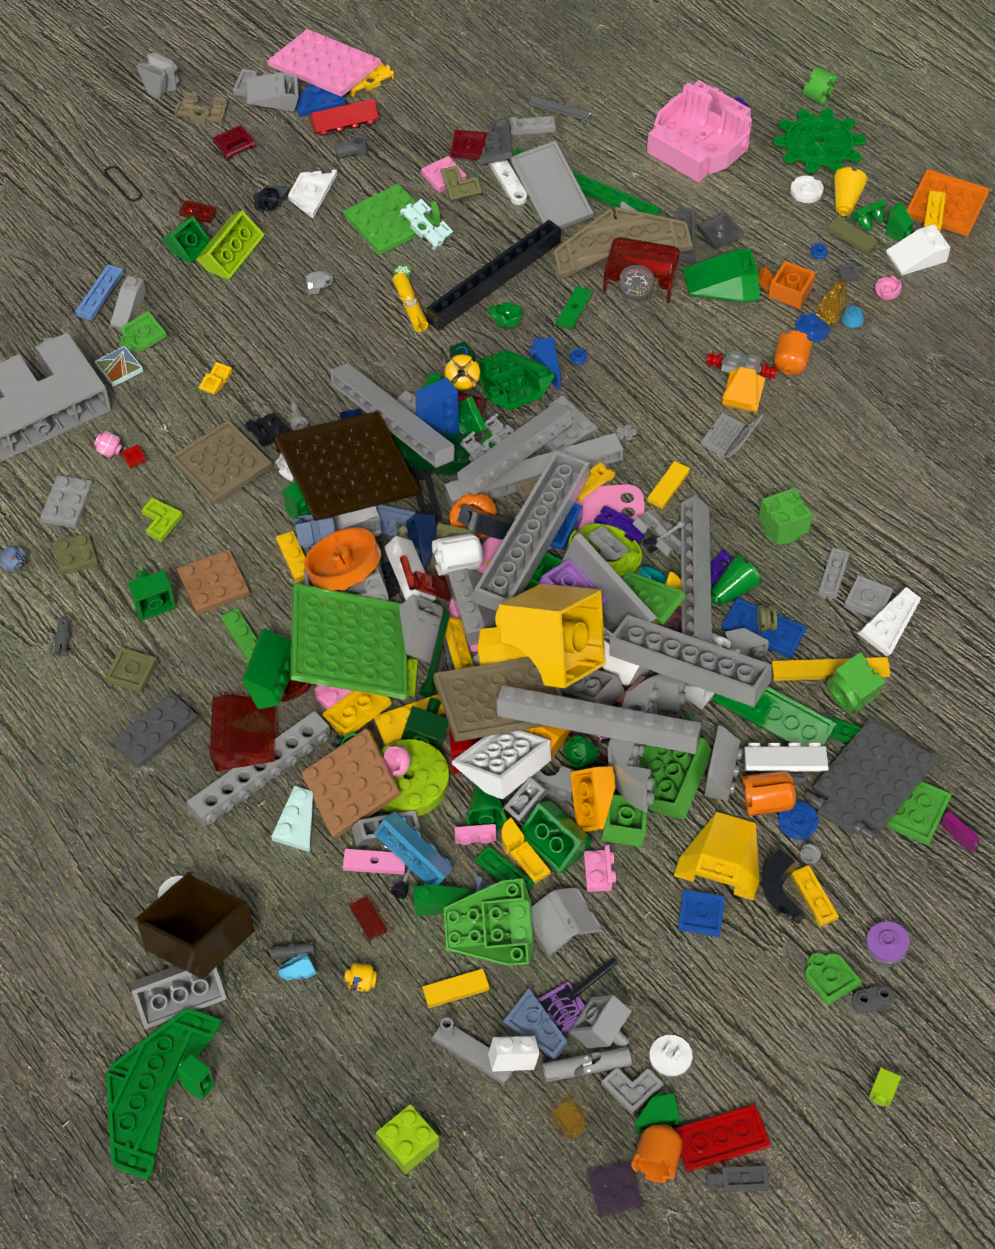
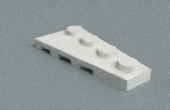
[857,587,921,656]

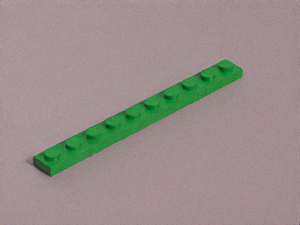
[509,148,661,216]

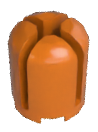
[742,771,796,816]

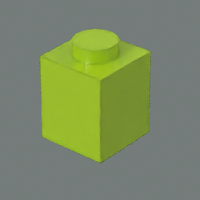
[869,1068,901,1107]

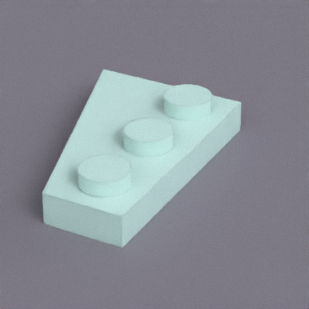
[271,786,313,852]

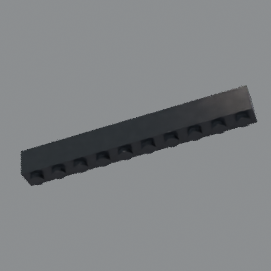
[426,220,561,331]

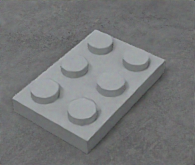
[40,475,93,528]

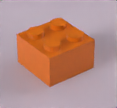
[768,261,816,309]

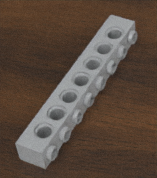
[186,711,331,827]

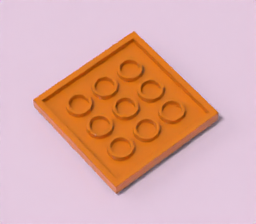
[907,169,990,237]

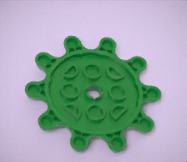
[773,108,866,175]

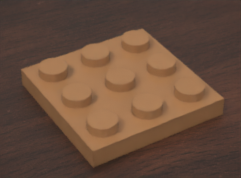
[176,549,250,615]

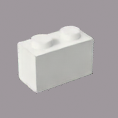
[488,1036,539,1072]

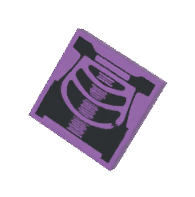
[537,982,585,1035]

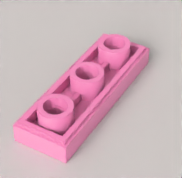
[343,849,406,875]

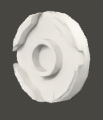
[790,176,824,203]

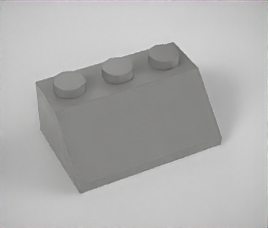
[704,725,743,801]

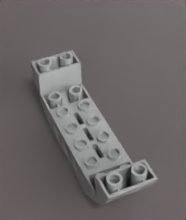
[608,674,686,812]

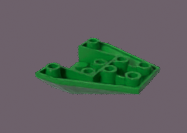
[683,248,760,303]
[477,350,555,411]

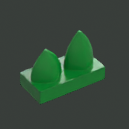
[851,199,887,232]

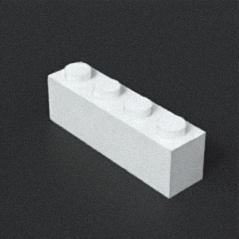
[384,536,436,602]

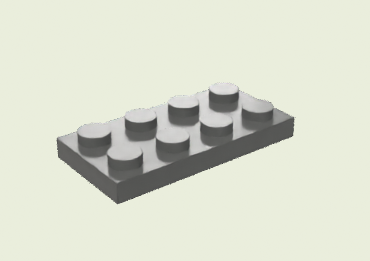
[112,692,198,768]

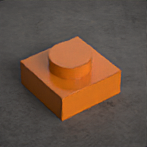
[758,267,775,292]

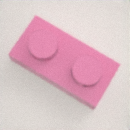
[455,824,496,845]

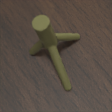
[384,523,410,549]

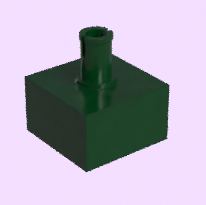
[401,698,449,750]

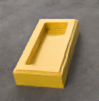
[510,841,551,884]

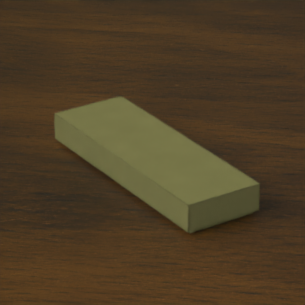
[826,217,878,254]

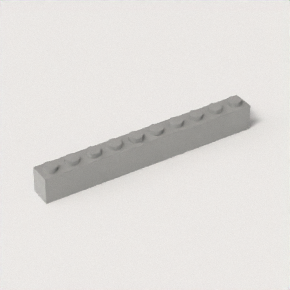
[331,363,455,467]
[444,433,623,510]
[681,495,712,644]
[497,685,701,754]

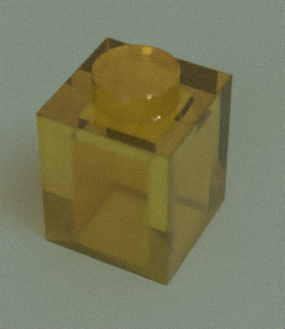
[552,1099,585,1140]

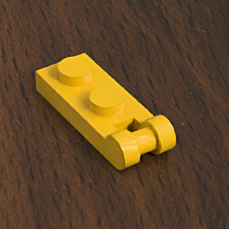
[576,462,615,502]

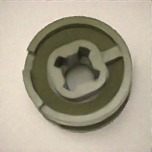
[757,604,777,632]

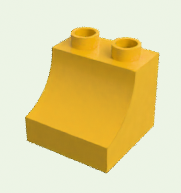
[495,583,606,688]

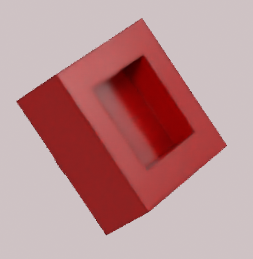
[121,445,146,468]

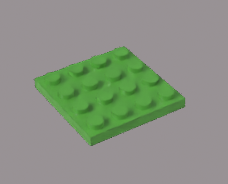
[343,183,435,255]

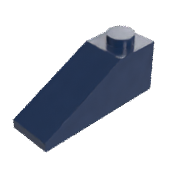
[406,513,437,569]

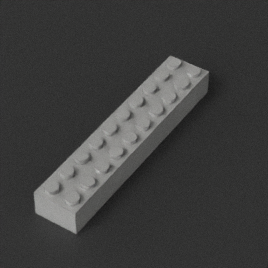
[474,451,589,611]

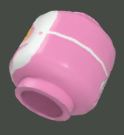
[94,431,122,458]

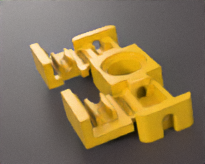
[348,62,394,97]

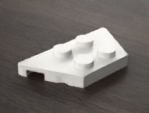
[288,170,337,218]

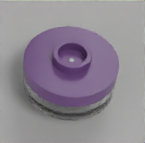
[866,921,910,967]

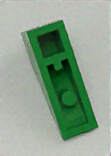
[413,884,476,916]

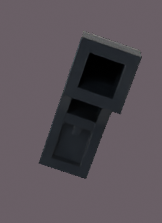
[457,504,516,540]
[762,849,804,924]

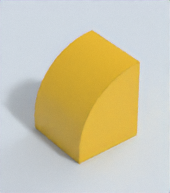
[501,818,524,855]

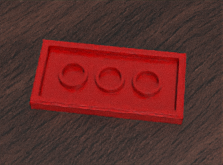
[672,1104,771,1173]

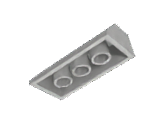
[448,568,497,646]
[129,966,227,1029]

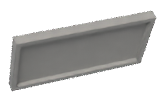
[510,141,594,229]
[560,533,657,627]

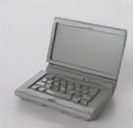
[700,413,764,458]
[332,506,382,537]
[531,888,602,957]

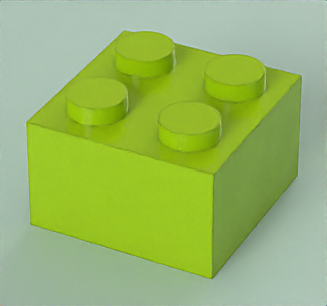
[376,1104,439,1174]

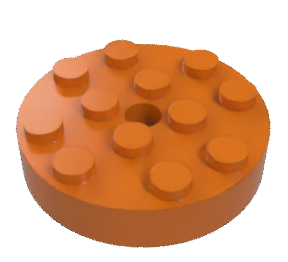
[304,528,381,591]

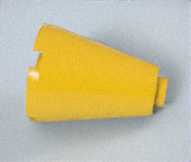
[834,167,867,216]

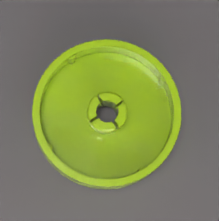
[380,739,449,816]

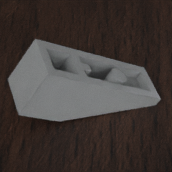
[110,276,146,329]
[352,810,420,847]

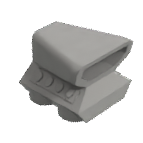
[137,53,179,98]

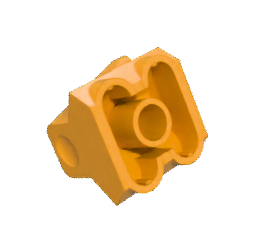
[722,367,765,412]

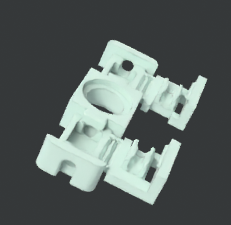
[399,199,453,250]

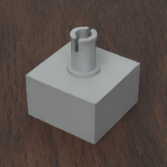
[569,995,631,1048]

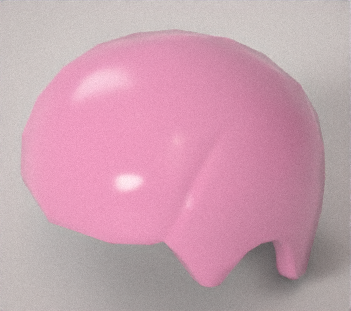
[875,276,902,301]
[383,746,411,777]

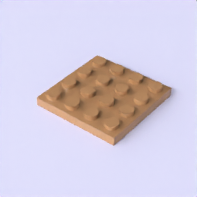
[301,729,402,839]

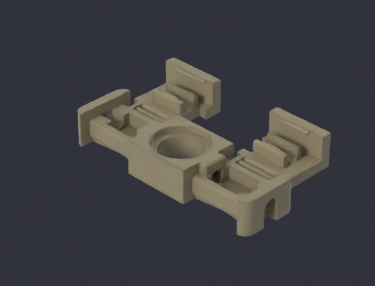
[174,91,228,126]

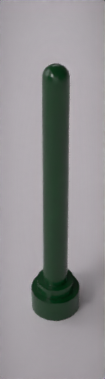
[419,610,450,698]

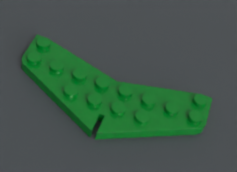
[106,1009,222,1181]

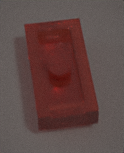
[179,200,217,223]

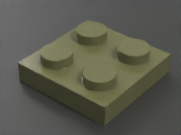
[52,533,98,575]
[105,647,157,693]

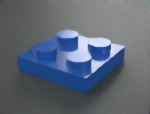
[678,890,725,937]

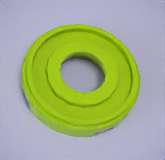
[566,524,642,578]

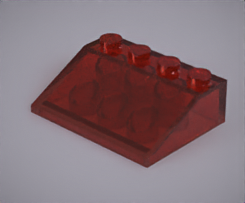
[210,694,276,771]

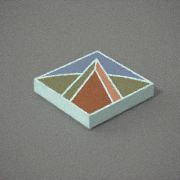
[94,346,143,387]

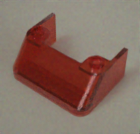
[603,237,680,304]

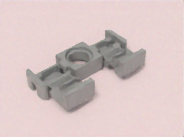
[460,413,515,462]
[633,509,681,557]

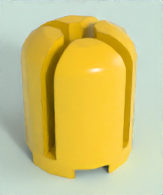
[444,354,480,392]

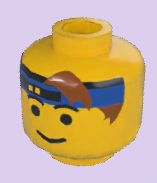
[344,963,377,992]

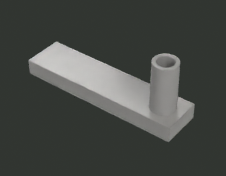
[432,1018,514,1086]

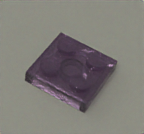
[587,1161,643,1218]

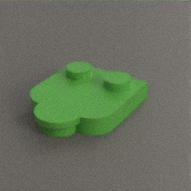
[120,311,167,351]
[805,953,862,1006]

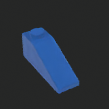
[530,337,561,389]

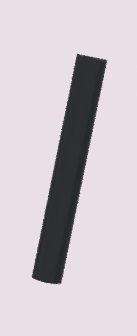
[567,958,617,1001]

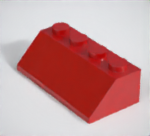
[307,99,379,135]

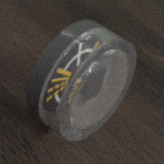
[619,265,654,300]

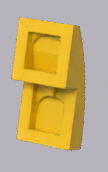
[199,362,233,395]

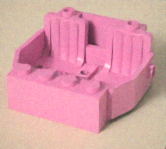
[647,80,752,182]

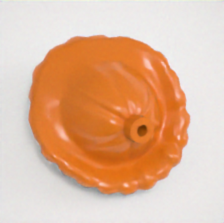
[449,492,497,539]

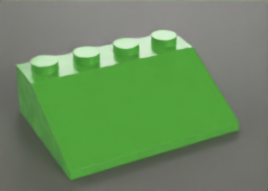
[639,738,713,820]

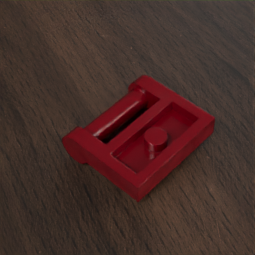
[213,125,256,160]

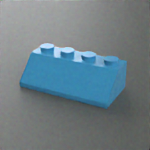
[373,812,454,885]

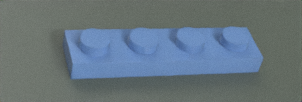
[75,264,124,321]

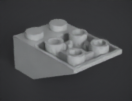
[246,72,298,112]
[399,595,443,663]

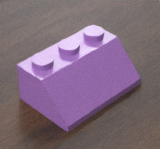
[538,559,608,606]

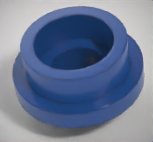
[810,243,828,259]
[570,348,587,365]

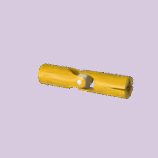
[393,273,429,332]

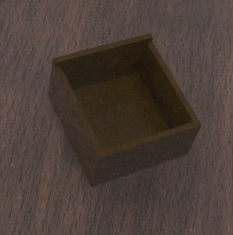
[135,872,255,979]

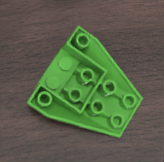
[444,879,534,966]

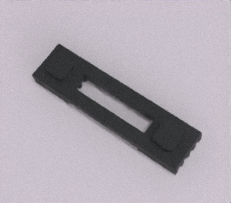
[410,467,441,522]

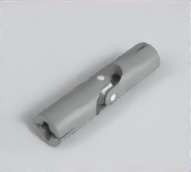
[542,1046,632,1083]

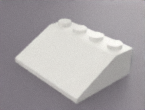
[452,730,551,799]

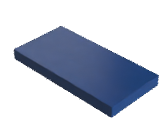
[721,598,807,659]

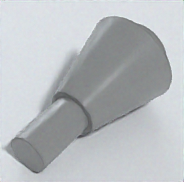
[291,403,308,430]

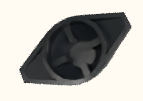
[253,186,289,211]

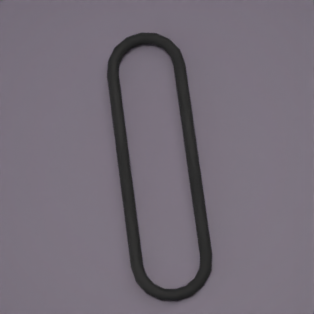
[104,166,142,201]

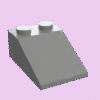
[560,670,625,706]

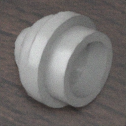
[800,843,821,864]

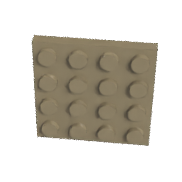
[170,420,273,505]

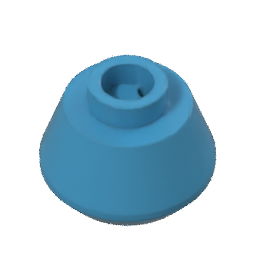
[840,306,864,328]

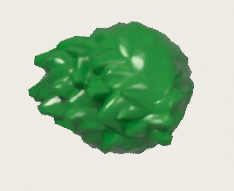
[487,302,523,329]
[563,734,600,769]

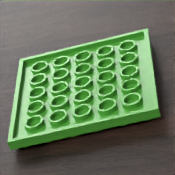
[290,583,407,700]

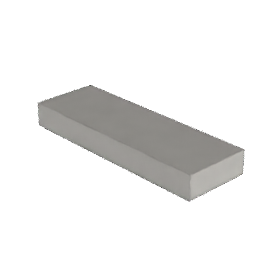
[818,547,850,599]

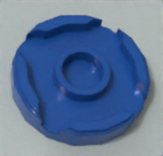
[795,313,830,343]
[778,801,819,840]

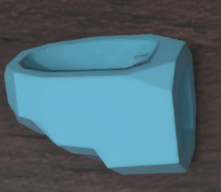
[278,953,317,981]

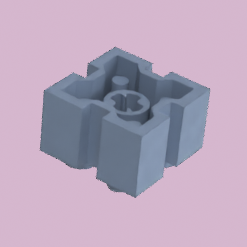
[293,514,335,548]

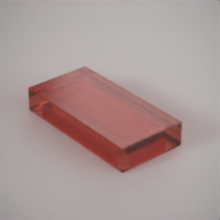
[349,896,387,941]

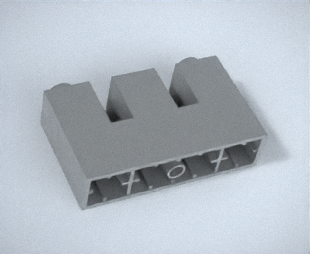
[0,332,111,462]

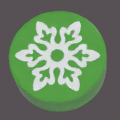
[394,265,411,279]

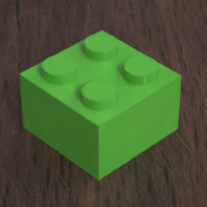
[601,794,647,847]

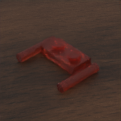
[400,555,452,601]

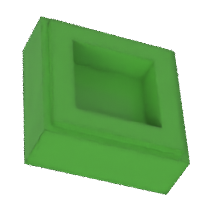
[430,201,440,226]

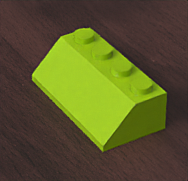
[196,210,265,279]

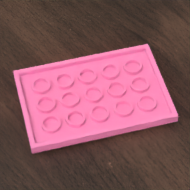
[267,29,381,97]

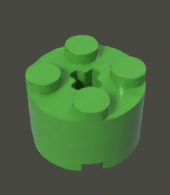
[803,66,838,105]

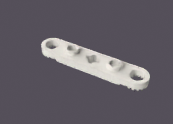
[489,160,527,206]

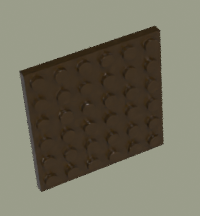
[275,411,420,521]

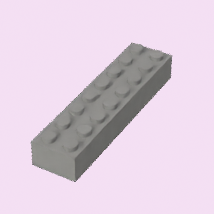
[610,614,772,707]

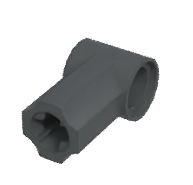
[334,134,368,158]

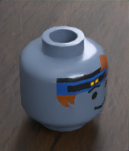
[0,545,26,573]

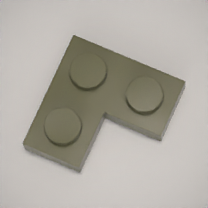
[441,165,482,202]

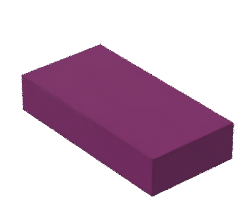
[941,811,980,853]

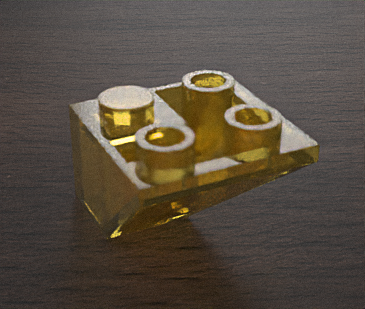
[816,277,847,327]

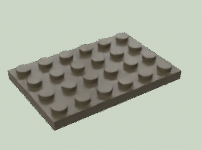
[433,657,563,742]

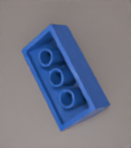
[415,378,459,434]

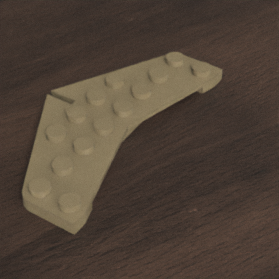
[554,207,693,278]

